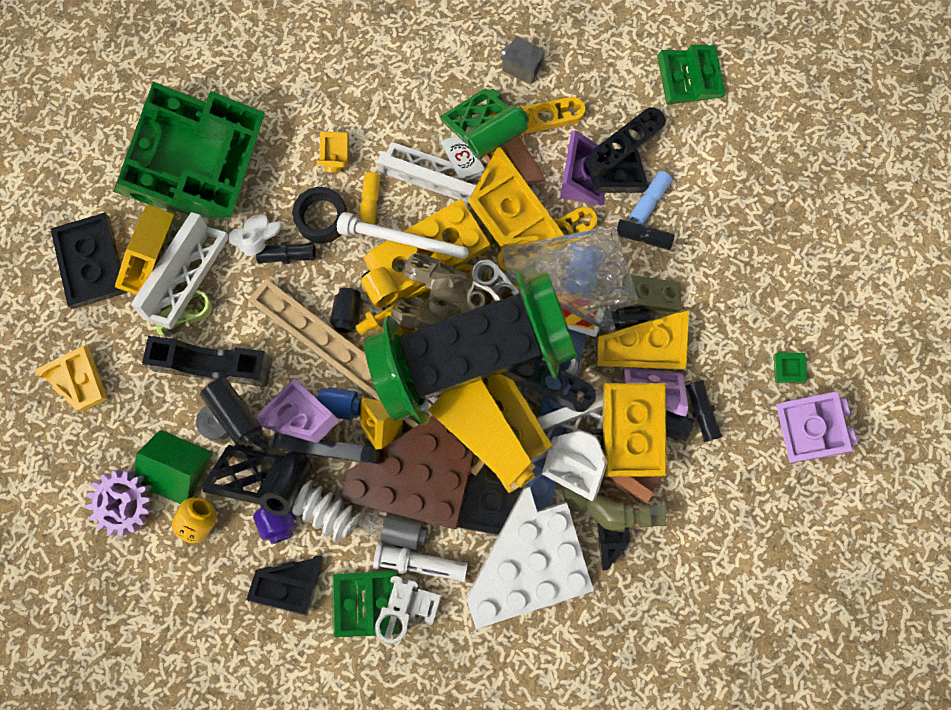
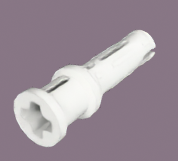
[373,541,468,582]

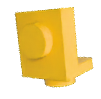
[316,131,349,172]

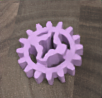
[86,469,155,536]

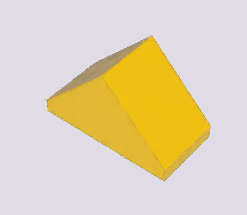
[359,398,403,449]

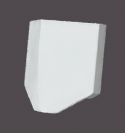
[542,431,607,501]

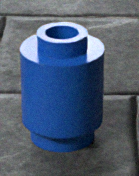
[317,387,361,421]

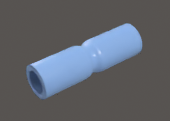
[629,171,673,225]

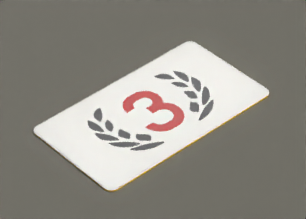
[441,136,485,179]

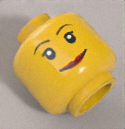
[171,498,217,543]

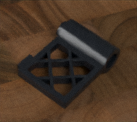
[200,377,271,452]
[202,444,312,516]

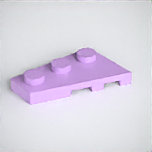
[255,379,339,443]

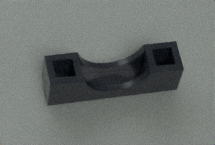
[142,335,272,387]

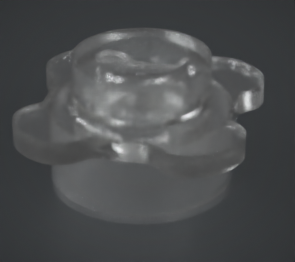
[361,509,386,539]

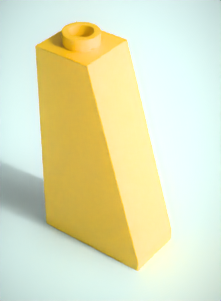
[428,380,535,490]

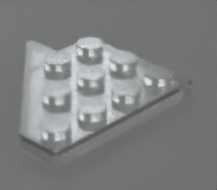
[502,226,638,333]

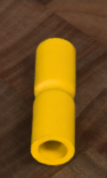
[359,172,381,225]

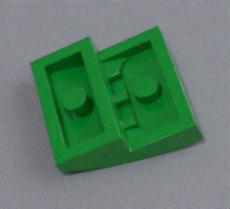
[657,45,726,105]
[332,571,398,638]

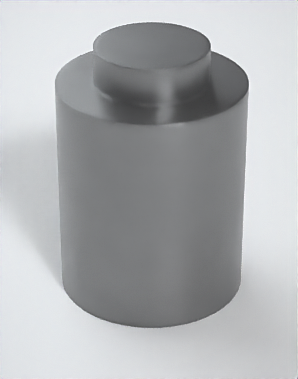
[380,512,428,550]

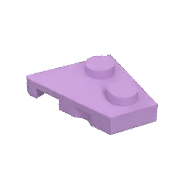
[623,367,688,416]

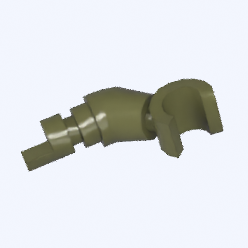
[563,486,666,532]

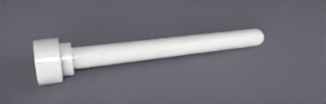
[337,212,469,259]

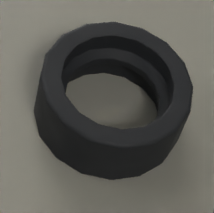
[292,186,347,244]

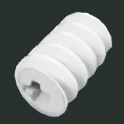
[292,480,362,543]

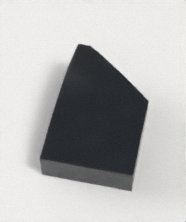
[597,522,630,571]

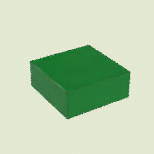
[773,353,807,384]

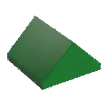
[134,430,213,504]

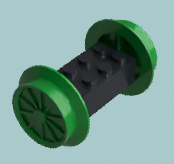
[364,268,578,425]

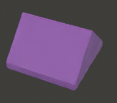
[560,130,606,205]

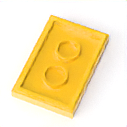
[603,383,666,477]

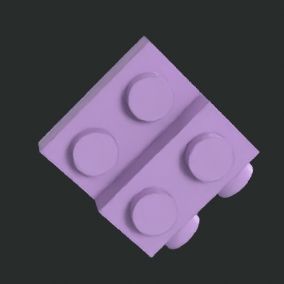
[776,391,858,463]

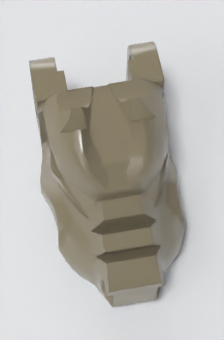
[391,253,502,330]

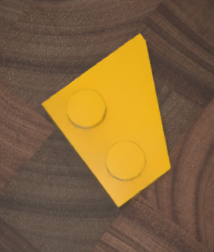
[35,346,108,412]

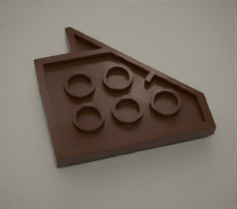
[341,416,475,530]

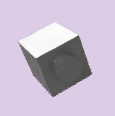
[500,36,545,84]

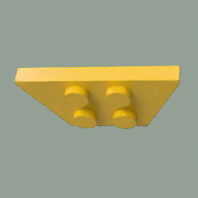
[468,147,565,248]

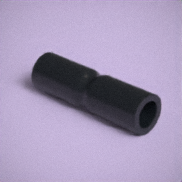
[615,219,675,250]

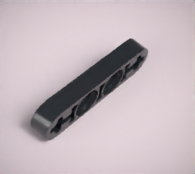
[586,107,666,176]
[500,359,596,412]
[272,433,381,465]

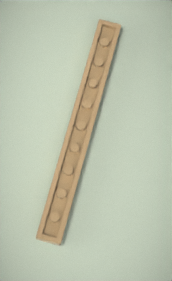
[248,278,485,477]

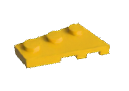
[596,310,689,369]

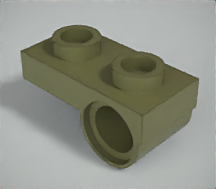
[622,275,681,312]

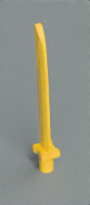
[355,264,467,336]

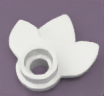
[229,214,282,256]

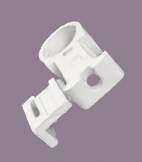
[375,576,441,644]

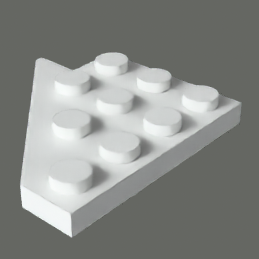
[466,486,594,629]

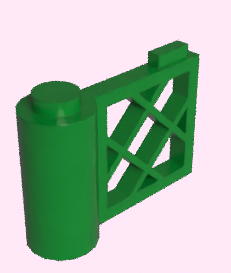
[440,88,529,160]

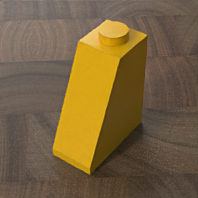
[115,204,175,295]

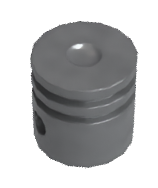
[196,405,232,444]

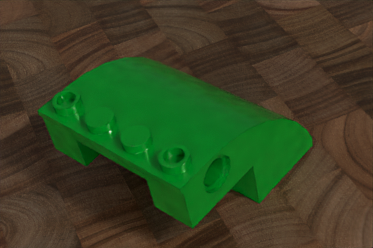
[113,81,265,218]

